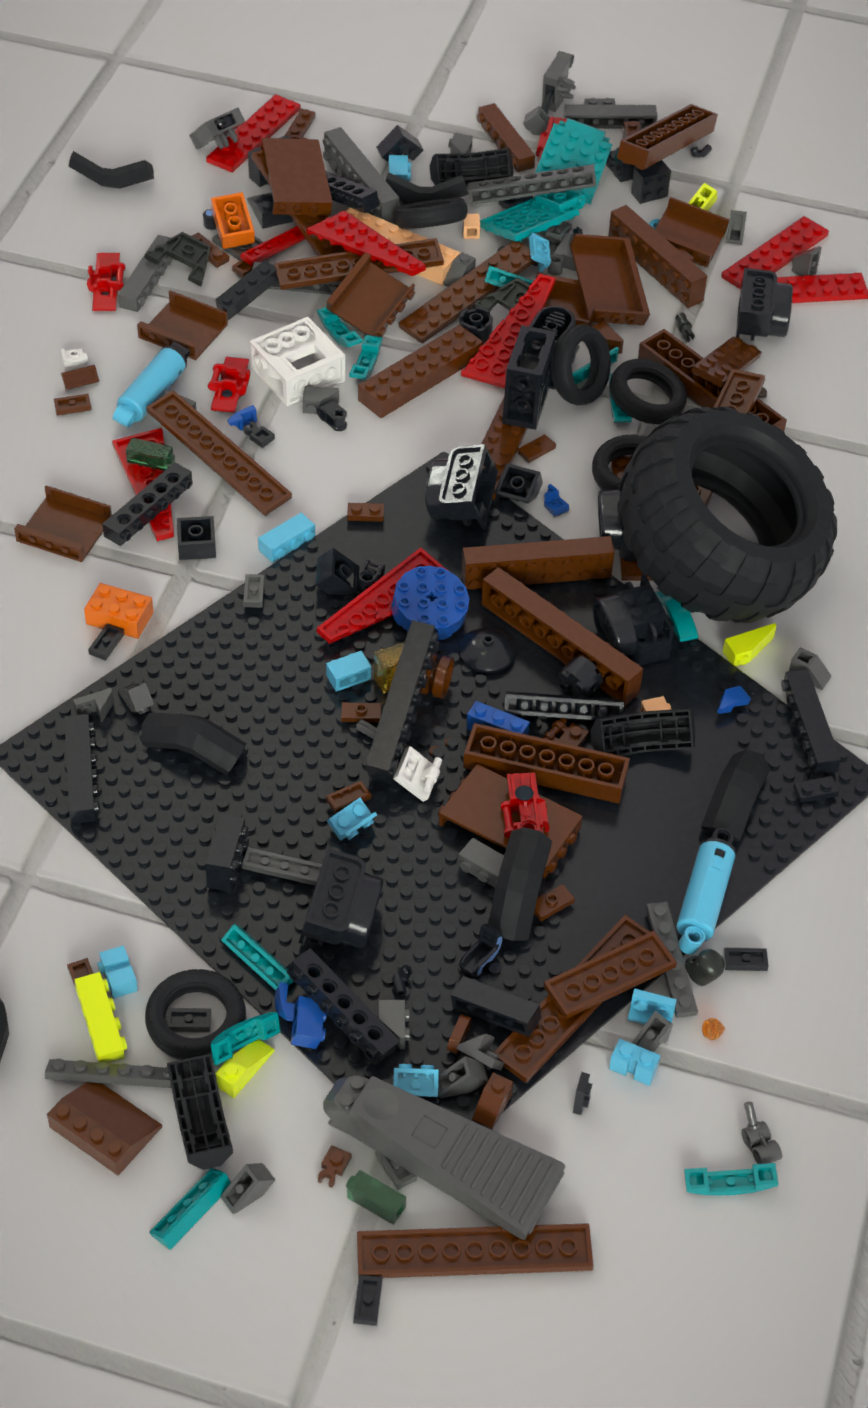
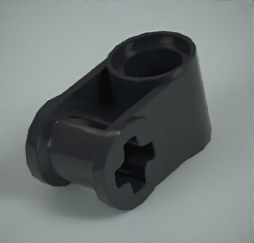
[316,400,347,431]
[359,560,385,593]

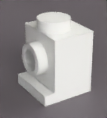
[61,348,88,372]

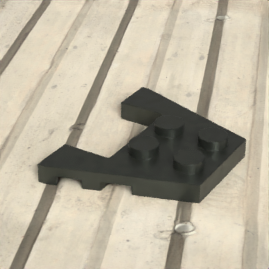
[144,232,211,286]
[475,278,530,311]

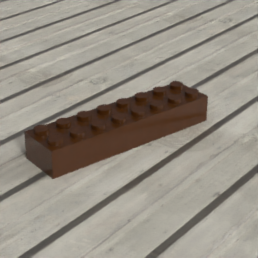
[608,205,708,308]
[358,325,483,418]
[462,536,615,589]
[463,723,630,803]

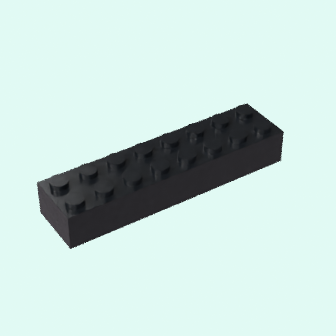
[366,620,440,784]

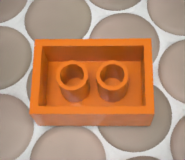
[211,192,255,249]
[84,583,154,639]

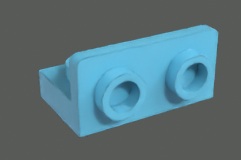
[529,233,551,272]
[327,798,377,841]
[628,989,677,1025]
[393,1064,439,1097]

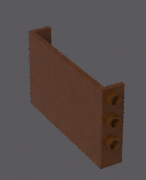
[260,138,332,215]
[570,234,650,325]
[438,764,583,879]

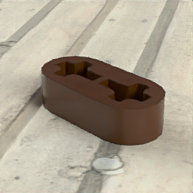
[447,1014,472,1054]

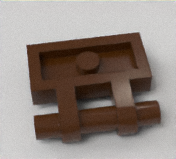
[542,718,589,747]

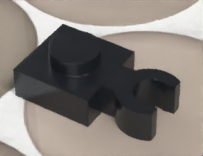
[243,421,275,448]

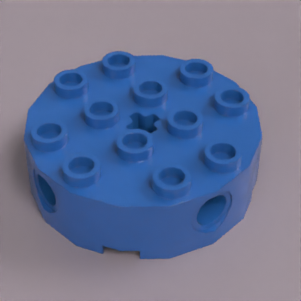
[391,566,469,640]

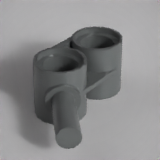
[741,1102,782,1164]

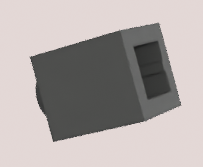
[789,647,831,690]
[379,1000,409,1049]

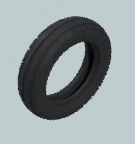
[394,198,468,229]
[551,324,611,405]
[610,359,687,425]
[592,434,647,490]
[145,969,246,1060]

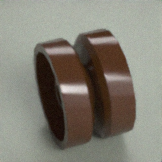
[421,653,454,699]

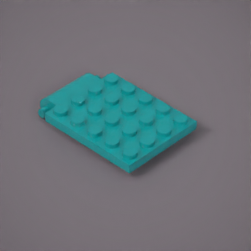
[535,118,613,204]
[480,190,586,242]

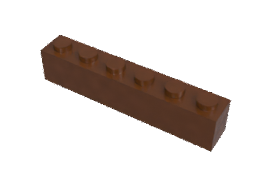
[476,103,535,172]

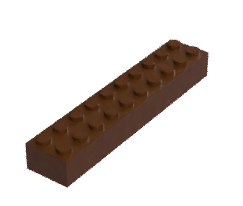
[617,104,718,170]
[638,329,787,432]
[481,567,643,706]

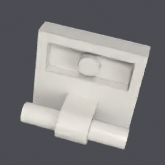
[393,746,442,802]

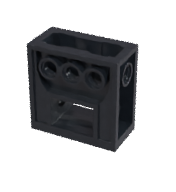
[502,325,556,430]

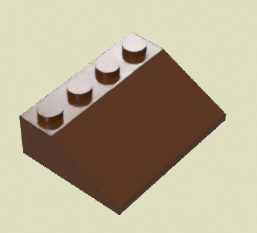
[47,1082,163,1176]

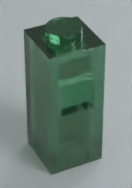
[126,438,175,471]
[346,1170,406,1225]

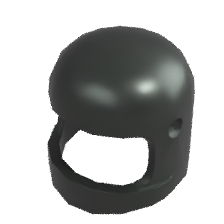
[685,949,725,986]

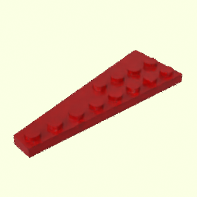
[306,211,426,277]
[461,274,556,389]
[112,428,174,541]
[316,547,447,644]

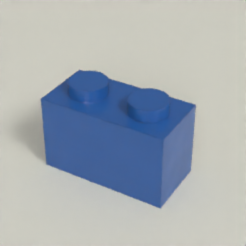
[291,996,327,1049]

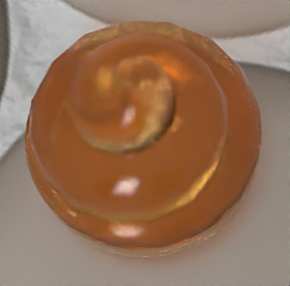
[702,1018,725,1040]

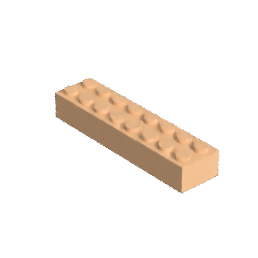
[346,207,460,286]

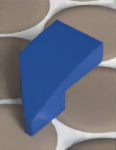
[227,405,257,431]
[544,484,569,517]
[717,686,751,714]
[275,982,295,1021]

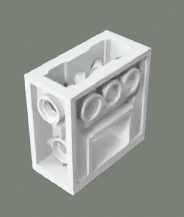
[250,317,345,406]

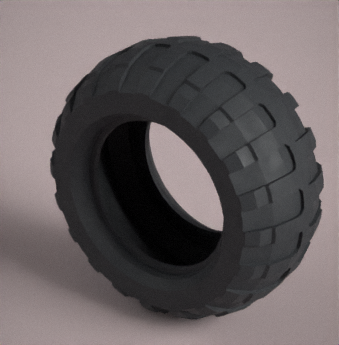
[617,406,837,623]

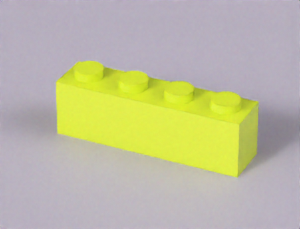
[74,972,127,1063]

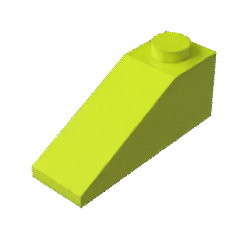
[688,183,717,211]
[722,623,777,667]
[215,1039,275,1098]

